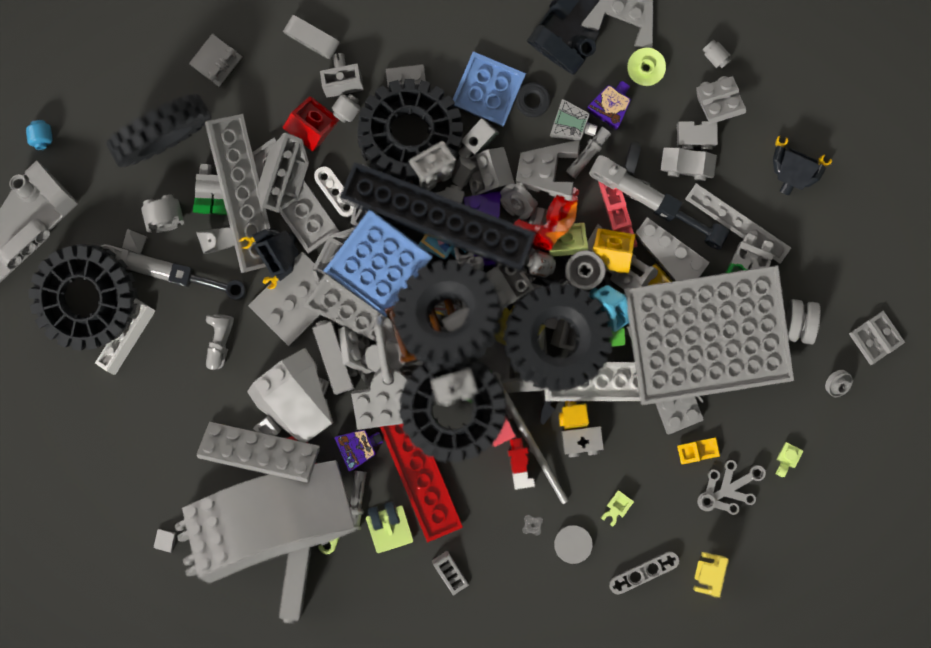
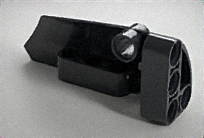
[527,0,607,75]

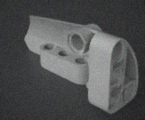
[0,160,78,282]

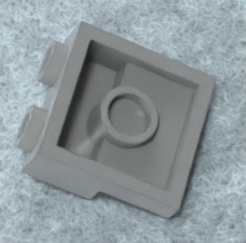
[696,76,746,124]

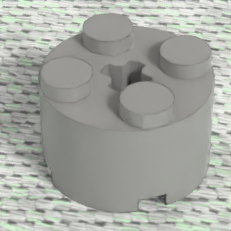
[141,195,184,233]
[565,251,605,291]

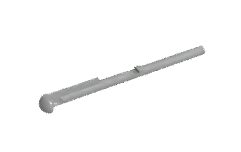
[492,372,568,504]

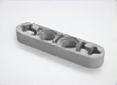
[609,551,679,594]

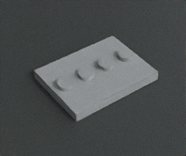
[248,252,321,346]

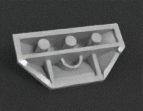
[258,133,309,213]
[312,227,356,288]

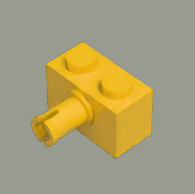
[558,401,589,431]

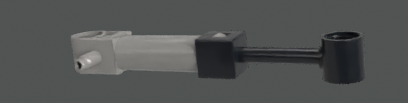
[589,156,730,250]
[101,244,247,300]

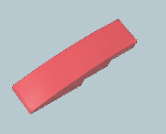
[598,181,637,248]

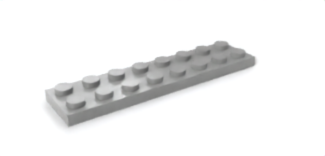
[205,114,270,273]

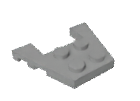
[581,0,653,48]
[516,140,580,200]

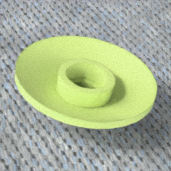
[628,48,666,86]

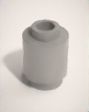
[703,40,730,68]

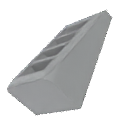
[431,551,469,595]

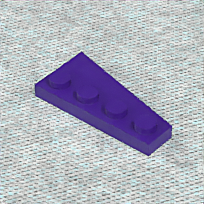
[464,191,501,269]

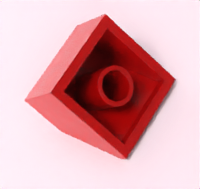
[283,96,339,151]

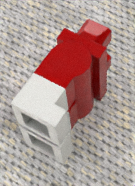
[508,438,535,489]

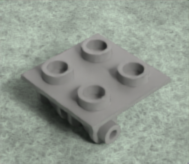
[189,34,242,87]

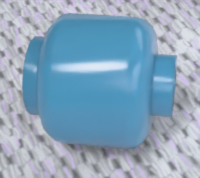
[26,120,53,150]

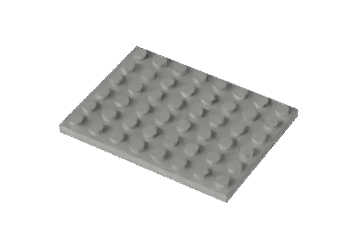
[624,266,794,405]

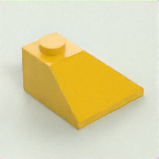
[593,228,636,273]

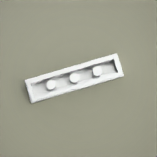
[95,298,155,375]

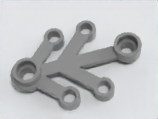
[697,460,766,515]

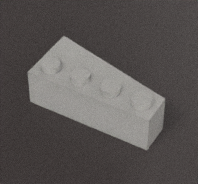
[635,217,710,282]

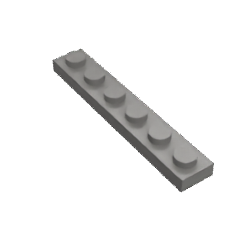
[685,183,791,264]

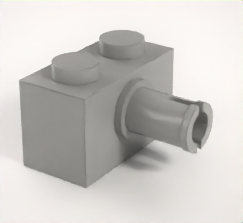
[320,53,364,98]
[431,368,478,406]

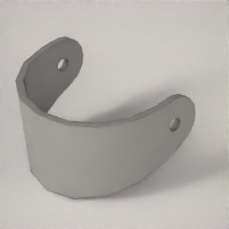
[196,228,234,254]

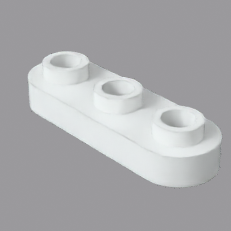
[314,167,354,217]

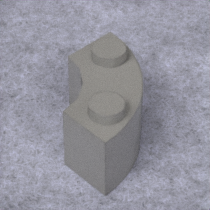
[661,148,717,181]

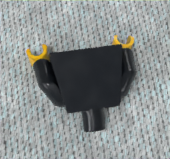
[773,136,832,196]
[239,229,299,289]

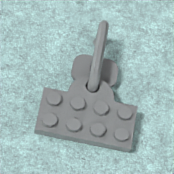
[351,314,434,430]

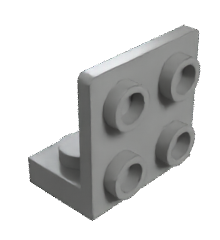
[409,141,455,191]

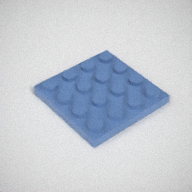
[324,210,433,317]

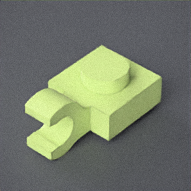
[775,442,803,477]

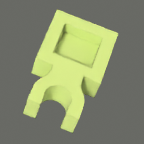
[601,490,634,527]

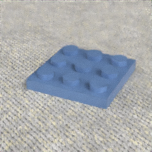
[453,52,526,127]

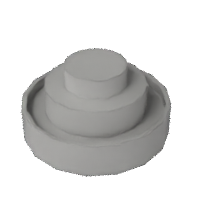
[825,370,853,397]

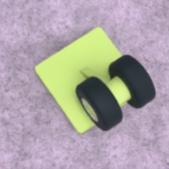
[366,501,413,553]

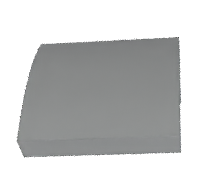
[849,311,905,365]

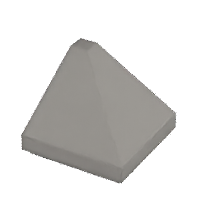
[122,229,147,254]

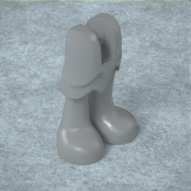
[206,314,234,370]

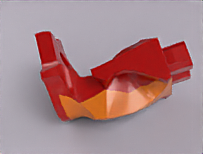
[514,188,579,251]

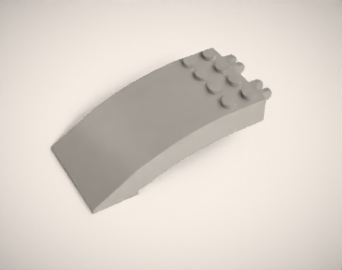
[175,460,357,584]

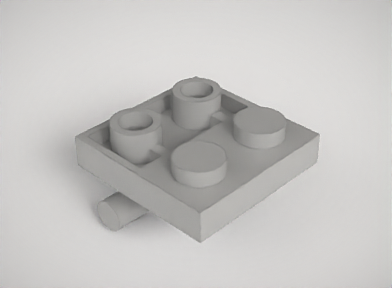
[338,327,373,377]

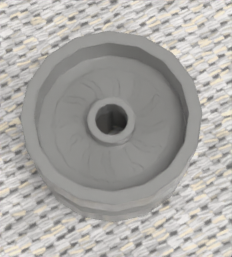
[785,299,820,344]

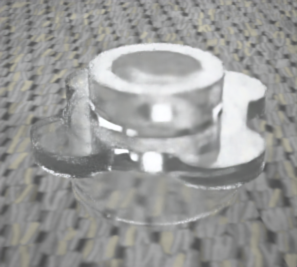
[522,515,543,536]

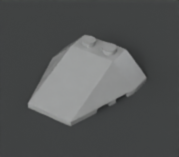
[247,348,333,443]

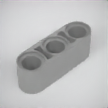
[283,15,340,59]

